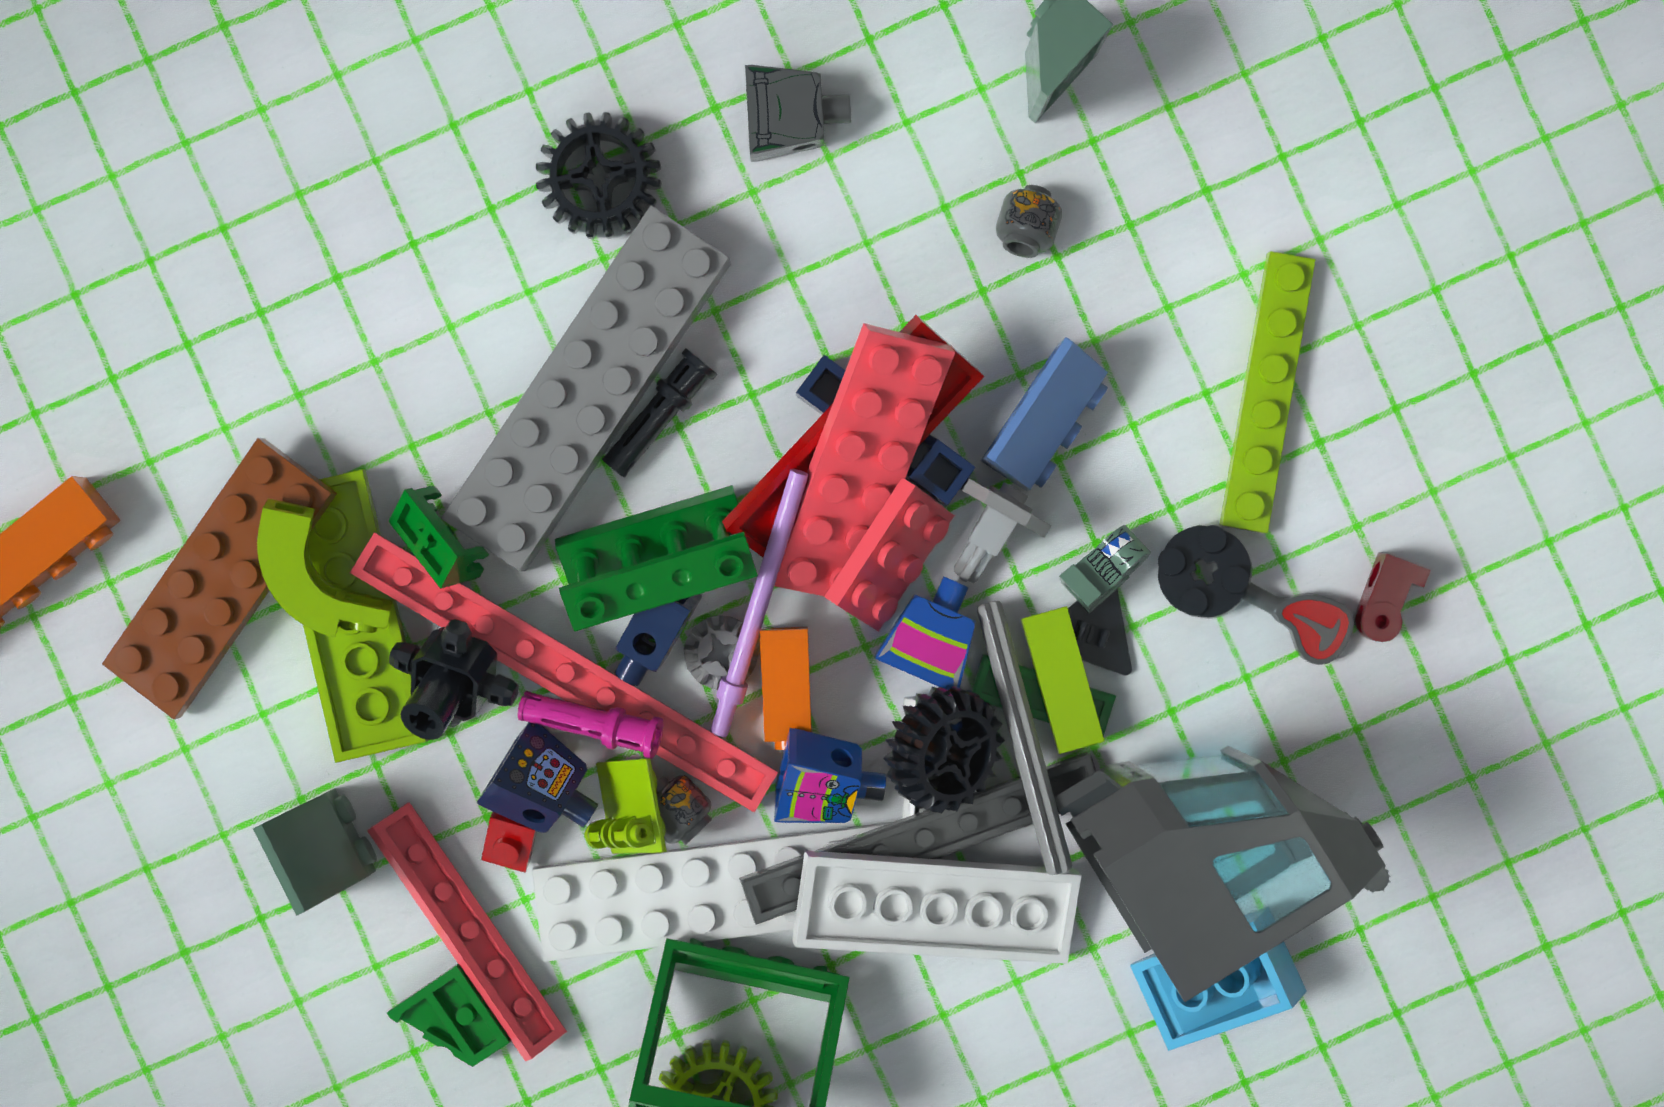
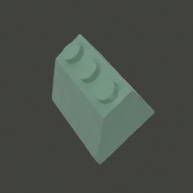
[1025,0,1113,123]

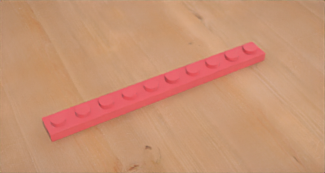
[350,532,778,813]

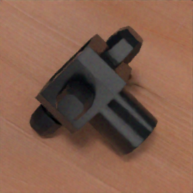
[389,619,519,740]

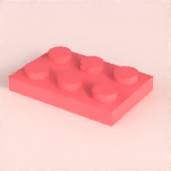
[824,478,955,632]

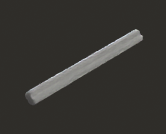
[977,601,1072,875]

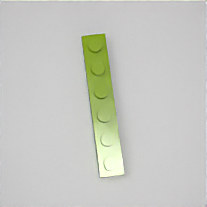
[1219,251,1316,534]

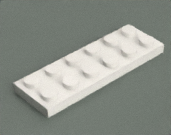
[792,850,1082,964]

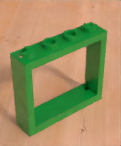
[628,938,850,1107]

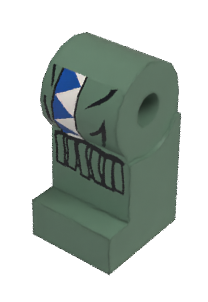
[1059,525,1151,614]

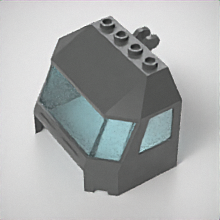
[1054,746,1391,1002]

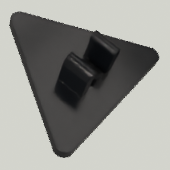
[1068,589,1132,675]

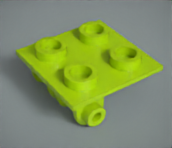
[584,758,667,854]

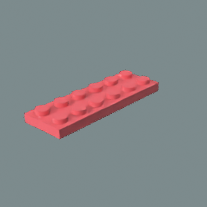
[774,323,955,596]

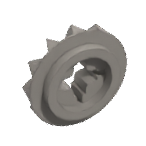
[684,616,758,690]

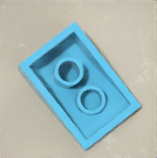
[1130,906,1307,1051]

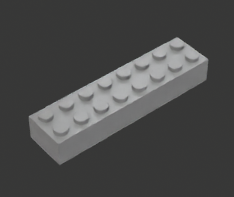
[441,205,731,571]

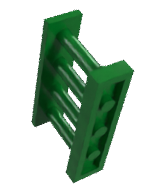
[555,485,758,632]

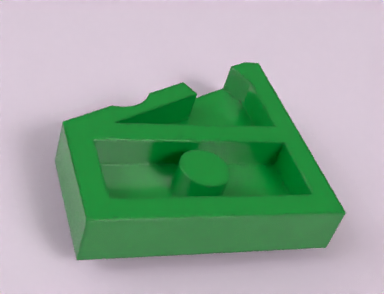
[387,964,511,1067]

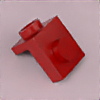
[481,812,537,873]

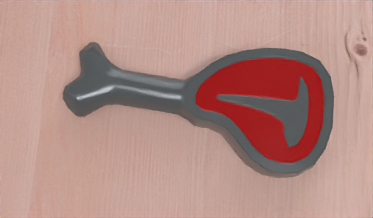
[1244,582,1354,665]

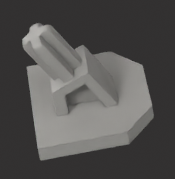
[954,478,1052,583]

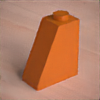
[760,627,812,750]

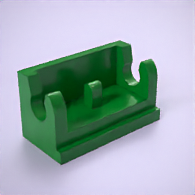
[388,486,489,589]

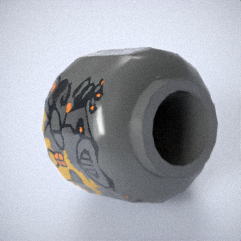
[996,185,1062,258]
[656,775,712,845]

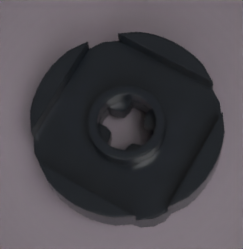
[1158,525,1253,619]

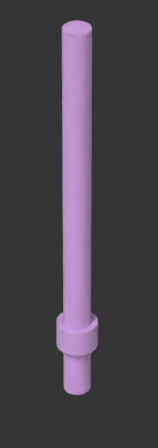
[710,469,809,737]

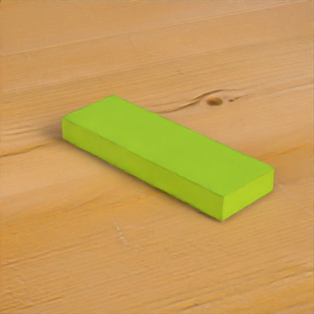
[1021,606,1105,754]

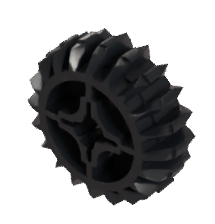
[536,112,662,239]
[883,685,1005,814]

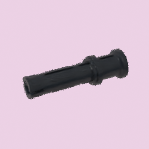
[602,348,718,478]

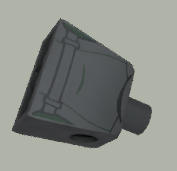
[745,65,851,162]

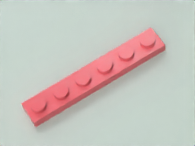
[367,802,567,1062]

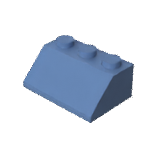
[980,337,1108,491]

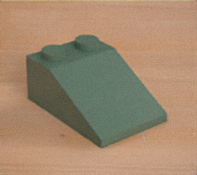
[253,789,377,916]

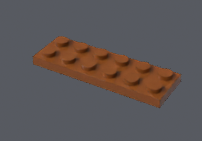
[102,438,337,719]

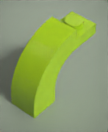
[257,498,393,638]

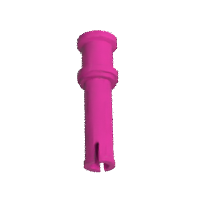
[517,691,663,759]

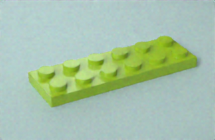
[303,469,429,763]

